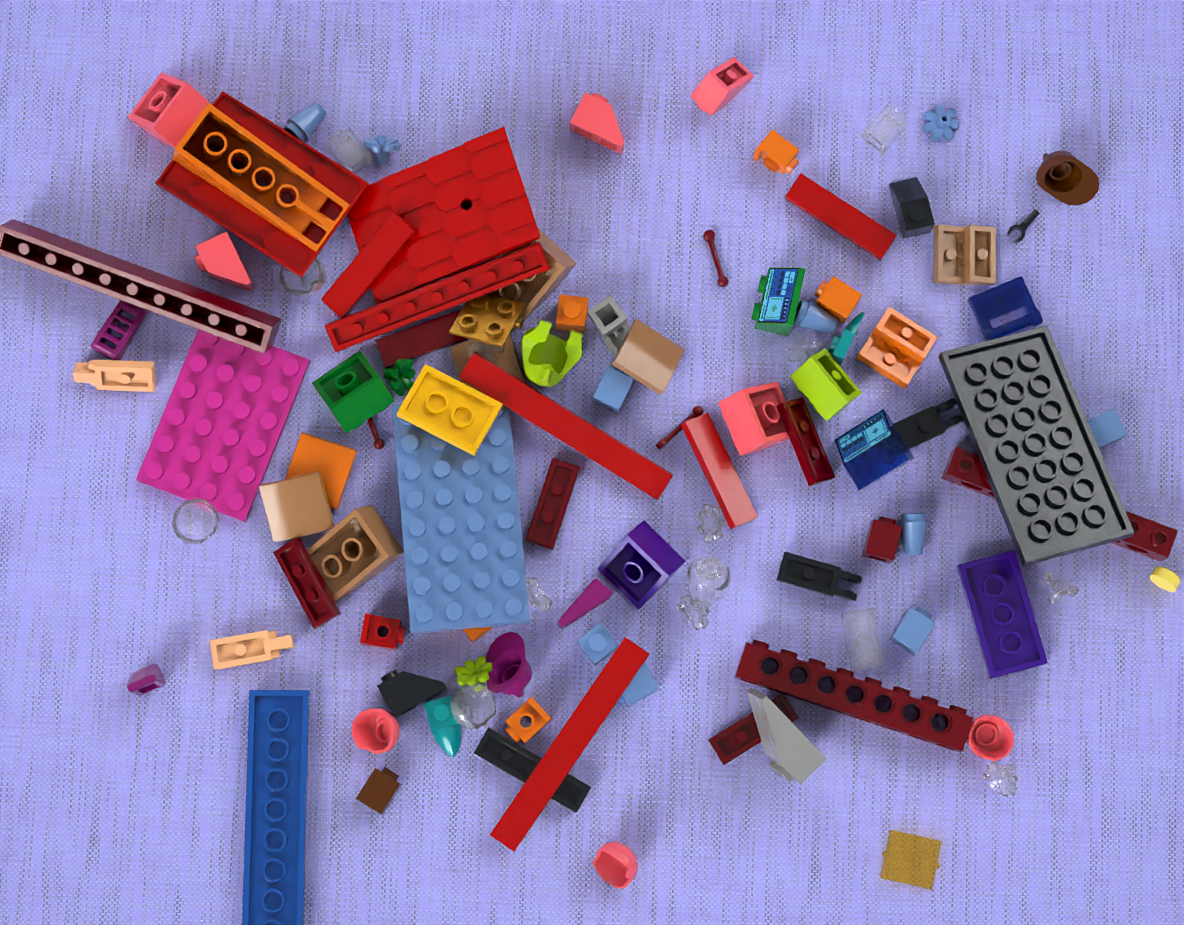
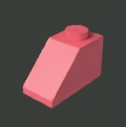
[690,57,754,116]
[570,92,624,154]
[194,231,255,291]

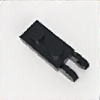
[882,398,964,457]
[776,552,862,601]

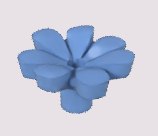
[922,105,959,142]
[363,136,401,164]

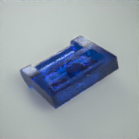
[968,276,1043,341]

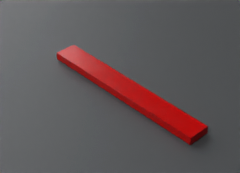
[324,241,551,353]
[459,352,673,500]
[490,637,649,852]

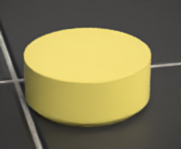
[1150,567,1181,592]

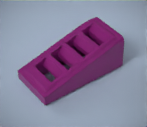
[90,300,147,360]
[557,578,613,629]
[127,664,166,696]

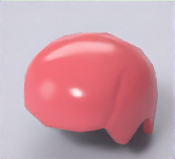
[351,708,400,754]
[967,714,1014,761]
[593,841,638,889]

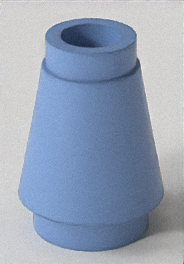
[284,102,326,141]
[794,300,838,334]
[898,513,928,555]

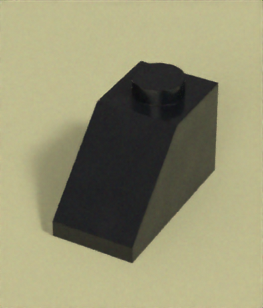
[889,177,935,239]
[377,670,447,718]

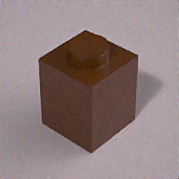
[356,767,402,815]

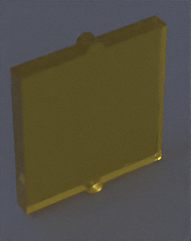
[880,830,942,890]

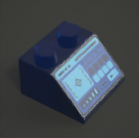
[835,409,915,490]

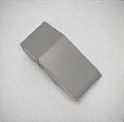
[587,295,630,357]

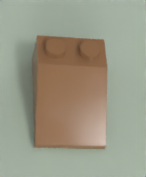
[488,228,577,332]
[307,505,404,603]

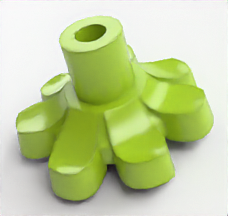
[454,656,493,690]

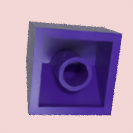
[597,520,686,610]

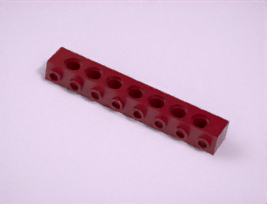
[941,447,1178,562]
[734,639,973,752]

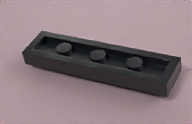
[474,727,591,813]

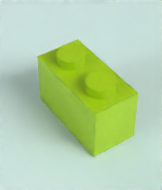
[790,348,862,421]

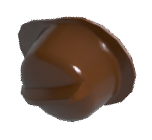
[1036,151,1099,206]

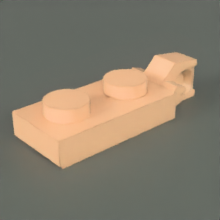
[73,360,157,392]
[209,630,295,670]

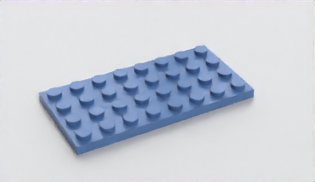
[392,403,530,633]

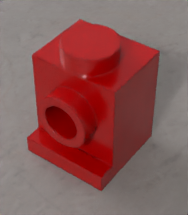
[360,613,406,651]

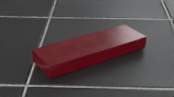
[375,311,467,368]
[777,397,835,486]
[525,458,580,550]
[273,537,341,629]
[708,693,799,765]

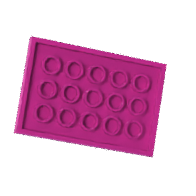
[136,329,311,522]

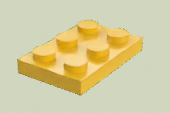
[397,364,503,456]

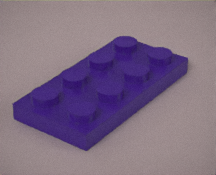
[957,550,1048,679]

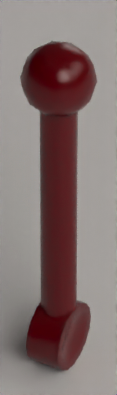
[703,230,729,287]
[655,406,704,450]
[367,417,385,450]

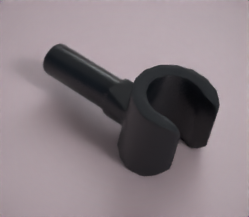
[1007,209,1040,243]

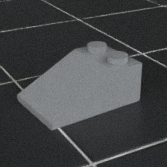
[747,688,826,785]

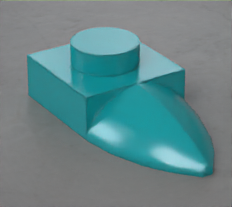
[828,312,865,366]
[424,695,462,757]

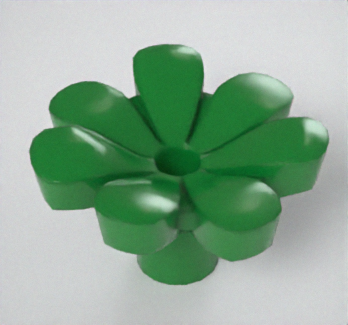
[383,359,415,396]

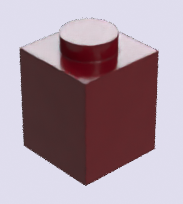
[862,517,902,564]

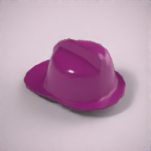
[486,632,532,697]

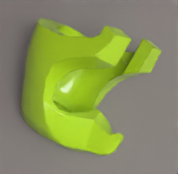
[521,319,583,387]

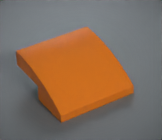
[856,306,938,389]
[285,432,358,509]

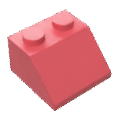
[128,72,211,148]
[718,381,790,456]

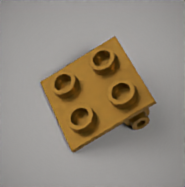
[449,294,526,347]

